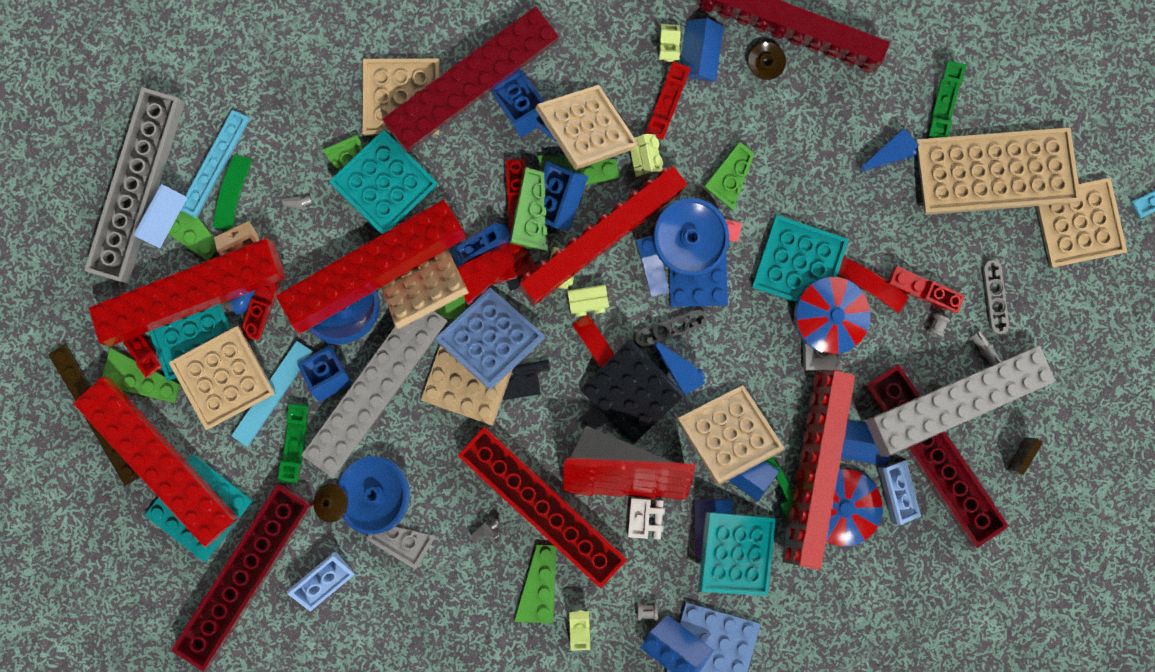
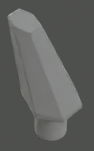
[281,196,312,210]

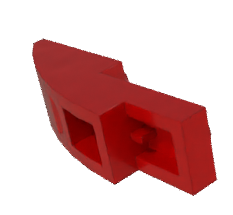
[506,159,526,236]
[241,266,284,341]
[887,266,965,314]

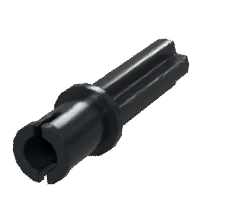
[510,360,551,379]

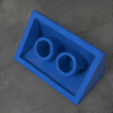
[680,18,724,82]
[841,420,889,465]
[728,461,779,502]
[694,499,733,558]

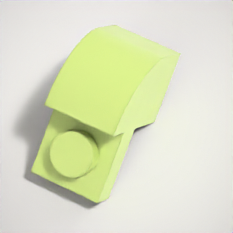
[659,24,681,62]
[569,610,590,651]

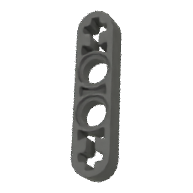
[635,310,707,346]

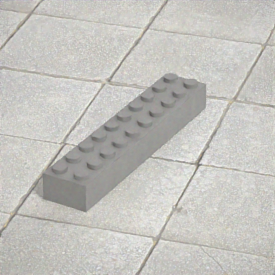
[84,87,185,284]
[301,310,449,478]
[865,346,1056,457]

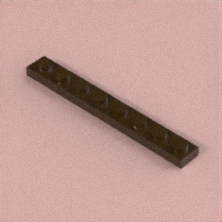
[48,344,140,486]

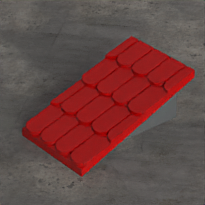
[563,426,697,500]

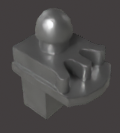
[469,519,501,544]

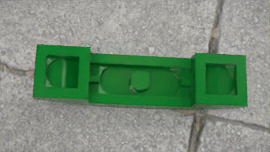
[928,60,967,138]
[213,154,253,231]
[278,404,309,483]
[765,458,793,522]

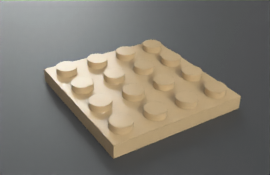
[363,59,440,136]
[535,85,638,170]
[1036,178,1127,268]
[381,249,468,329]
[169,326,276,430]
[421,346,513,426]
[677,385,784,486]

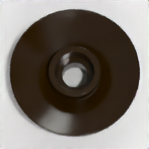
[748,42,786,80]
[313,484,348,523]

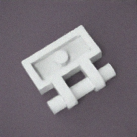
[628,498,665,539]

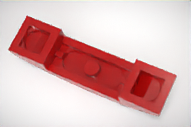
[645,61,691,140]
[838,257,909,313]
[572,314,614,368]
[123,334,162,378]

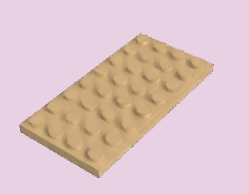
[916,128,1081,215]

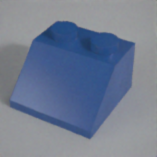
[297,345,353,402]

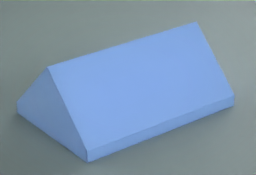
[134,184,187,248]
[878,460,921,525]
[286,551,355,611]

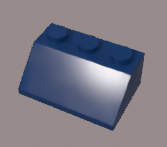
[543,161,588,230]
[640,615,714,672]

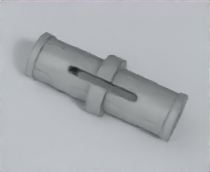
[970,330,1003,365]

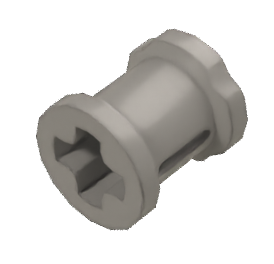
[927,314,950,338]
[638,603,658,621]

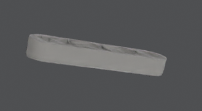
[982,260,1009,334]

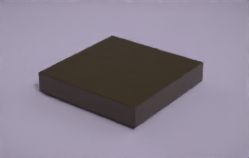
[1006,437,1043,475]

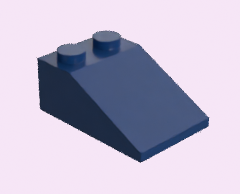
[491,70,544,138]
[654,342,706,395]

